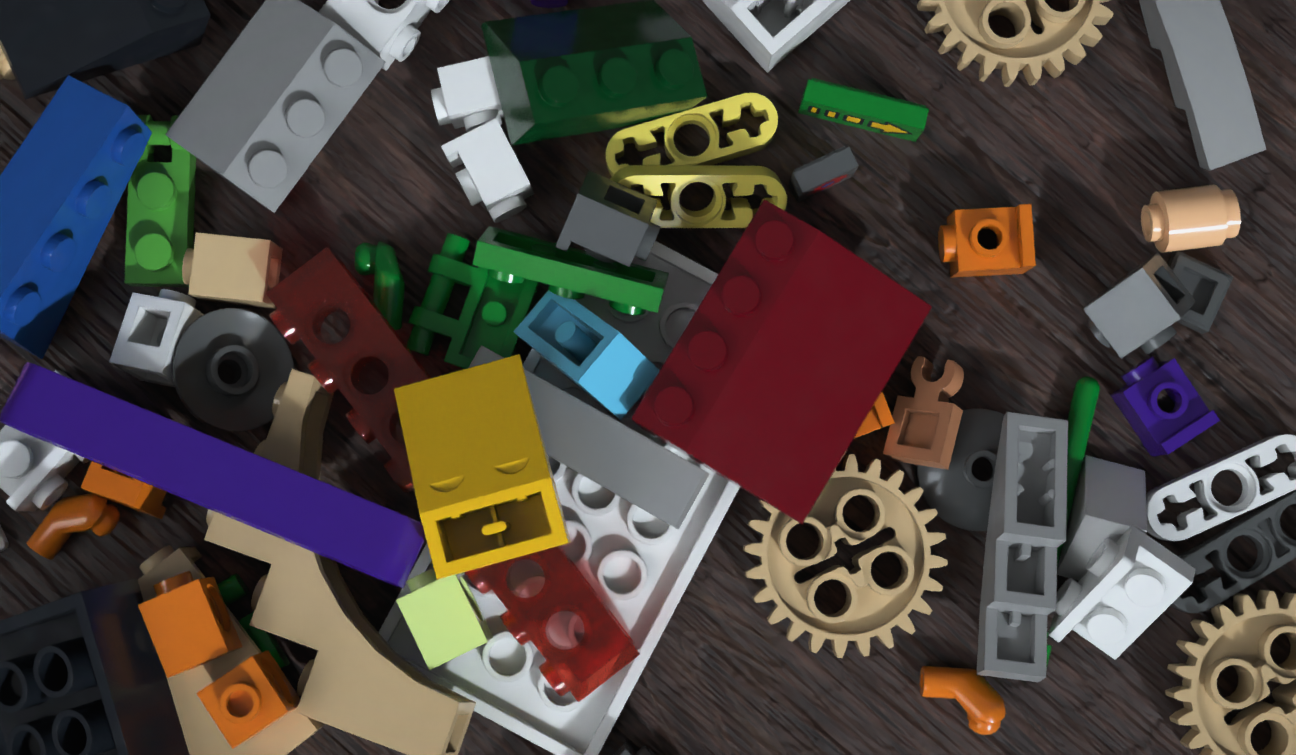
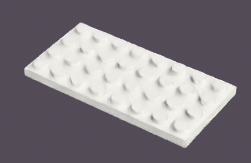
[378,241,740,755]

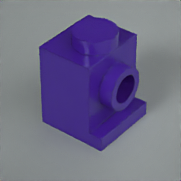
[1110,356,1220,456]

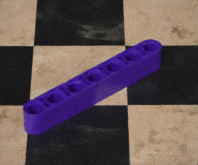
[0,362,426,588]

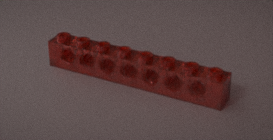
[266,247,641,702]

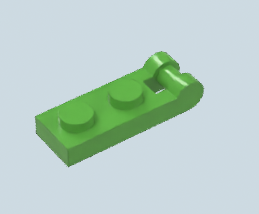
[124,115,196,287]

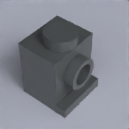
[555,170,660,267]

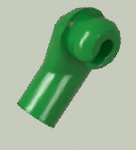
[354,241,405,330]

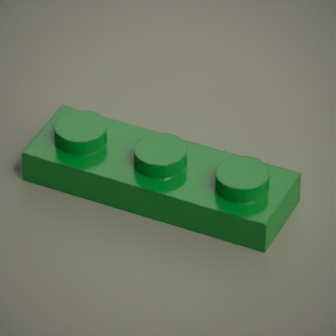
[472,226,669,315]

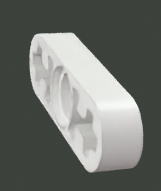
[1146,434,1296,541]

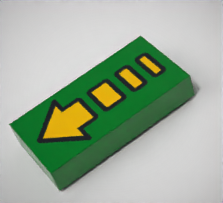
[798,78,929,142]

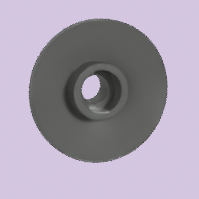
[172,308,294,432]
[916,408,1004,531]

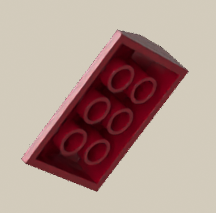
[631,199,932,525]

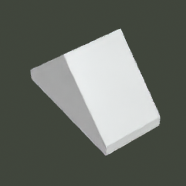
[1057,455,1147,581]

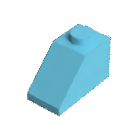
[513,290,660,420]

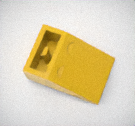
[394,354,571,579]

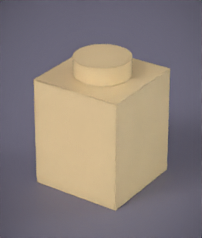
[182,232,283,309]

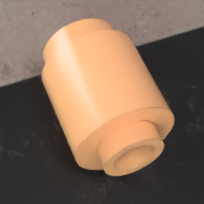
[1141,184,1241,253]

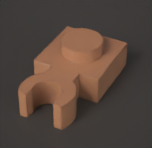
[883,356,964,470]

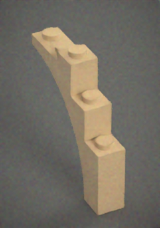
[204,369,476,755]

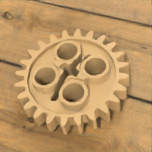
[917,0,1114,87]
[743,454,948,658]
[1165,590,1296,755]

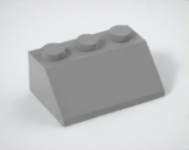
[165,0,386,213]

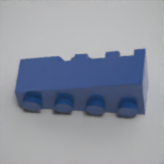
[0,75,152,359]

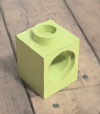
[396,568,493,671]

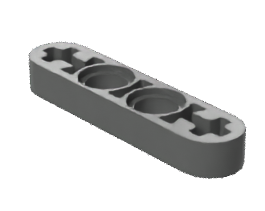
[1169,490,1296,613]

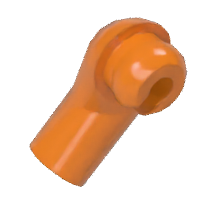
[26,493,120,560]
[920,666,1006,735]

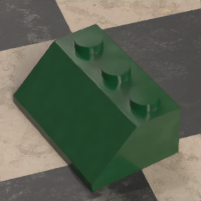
[481,0,707,145]

